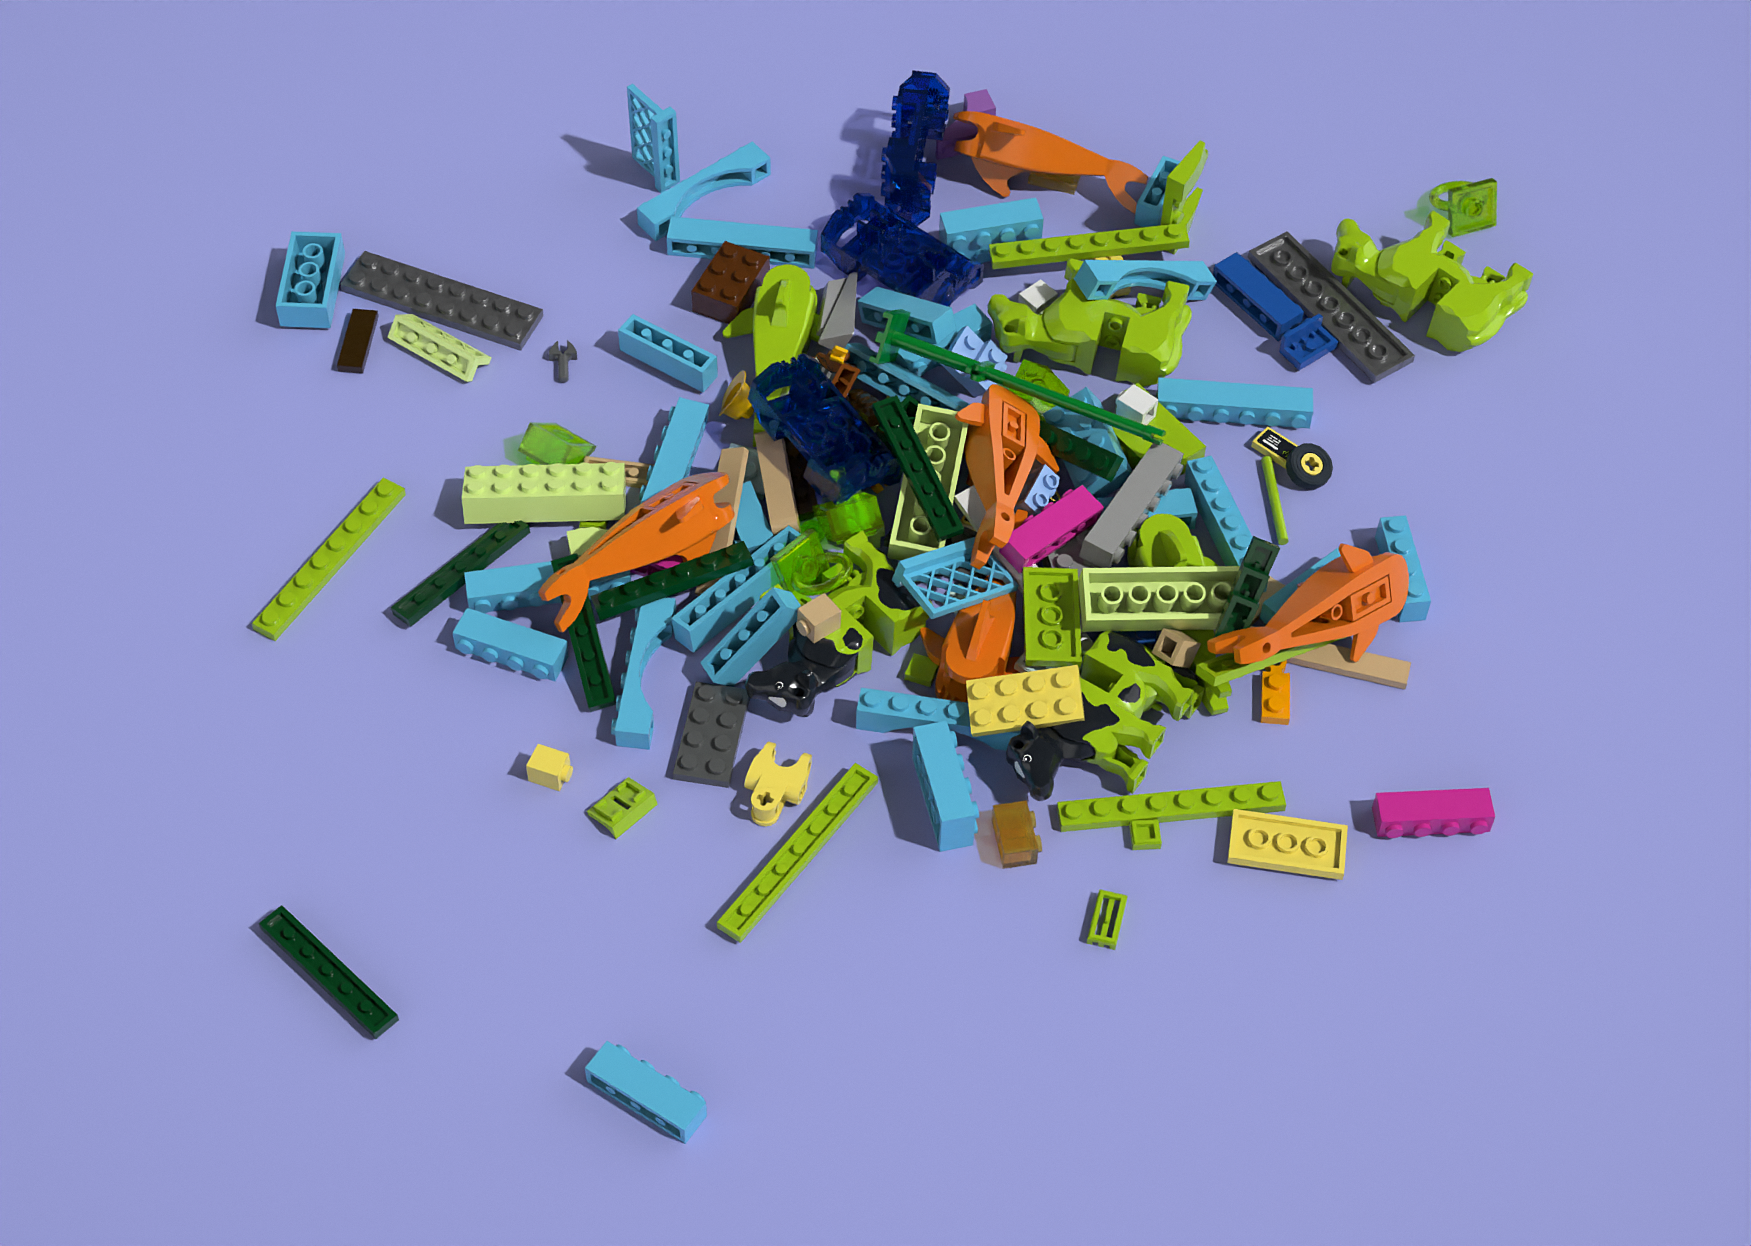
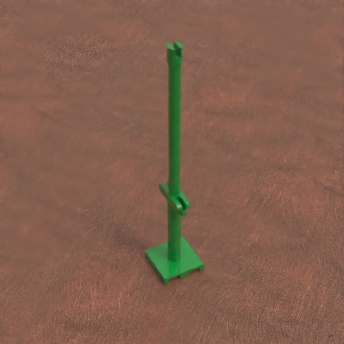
[869,309,1166,446]

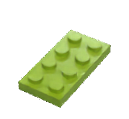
[1022,567,1082,668]

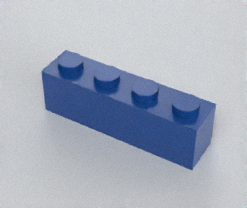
[1213,252,1304,342]

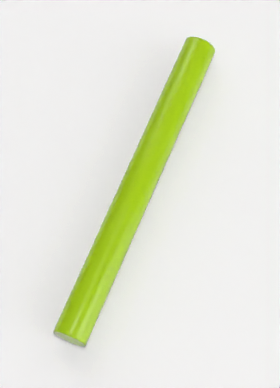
[1261,456,1289,545]

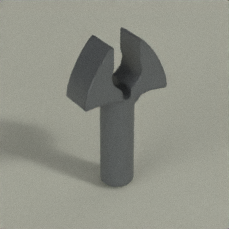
[549,340,577,383]

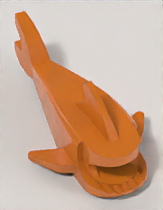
[953,111,1148,214]
[955,384,1059,570]
[538,472,735,633]
[920,509,1028,703]
[1207,543,1409,664]

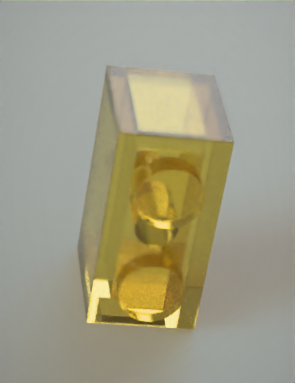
[991,800,1042,869]

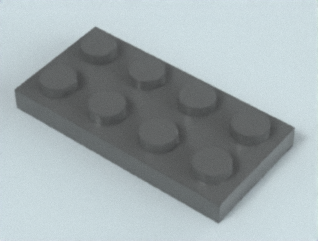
[673,682,750,788]

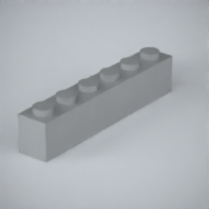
[1079,443,1184,568]

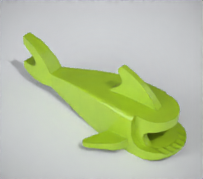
[722,264,820,447]
[1127,514,1232,715]

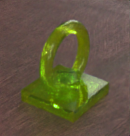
[1429,178,1497,237]
[770,529,853,596]

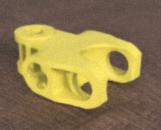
[744,742,812,826]

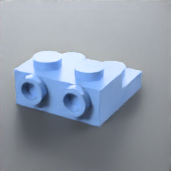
[941,326,1008,397]
[1014,464,1060,517]

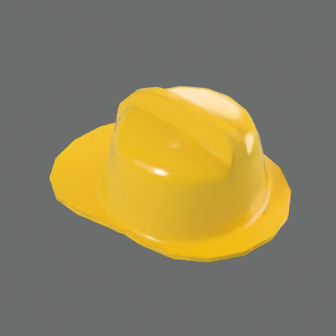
[719,370,756,420]

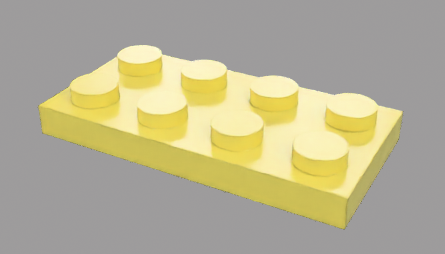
[966,665,1085,737]
[1227,809,1348,880]

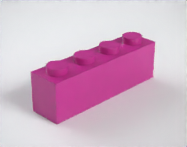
[999,485,1104,574]
[1372,788,1495,838]

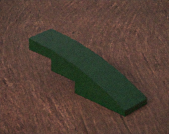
[1212,536,1280,639]

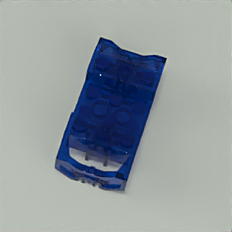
[881,70,950,228]
[821,193,984,307]
[748,354,903,505]

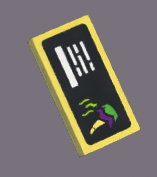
[1251,427,1298,469]

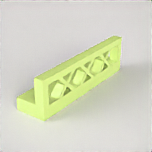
[387,314,492,382]

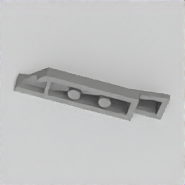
[816,272,857,350]

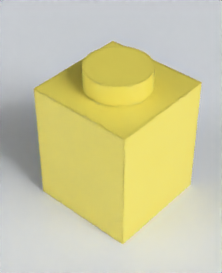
[526,744,573,791]

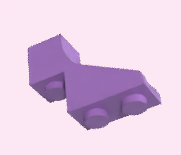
[935,89,996,160]

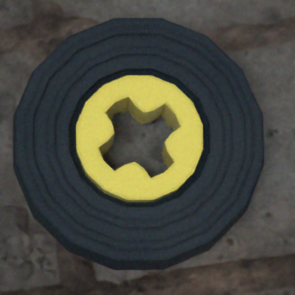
[1285,443,1333,490]

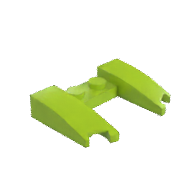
[1161,140,1209,254]

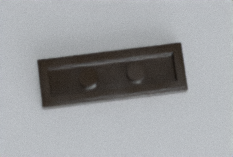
[337,309,379,373]

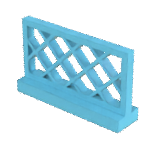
[627,84,680,193]
[892,537,1019,619]

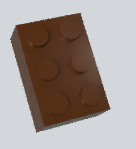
[691,241,770,324]

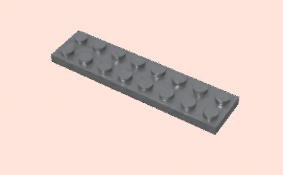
[1248,231,1415,383]
[340,251,544,351]

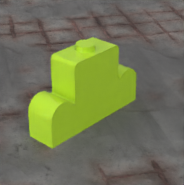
[1112,383,1206,475]

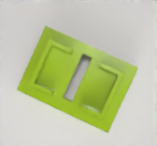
[587,777,658,839]

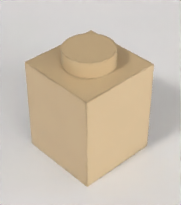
[796,593,841,643]
[1152,628,1201,668]

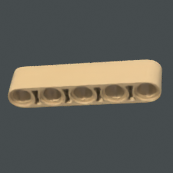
[755,427,801,536]

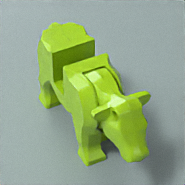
[1331,210,1533,352]
[987,258,1192,387]

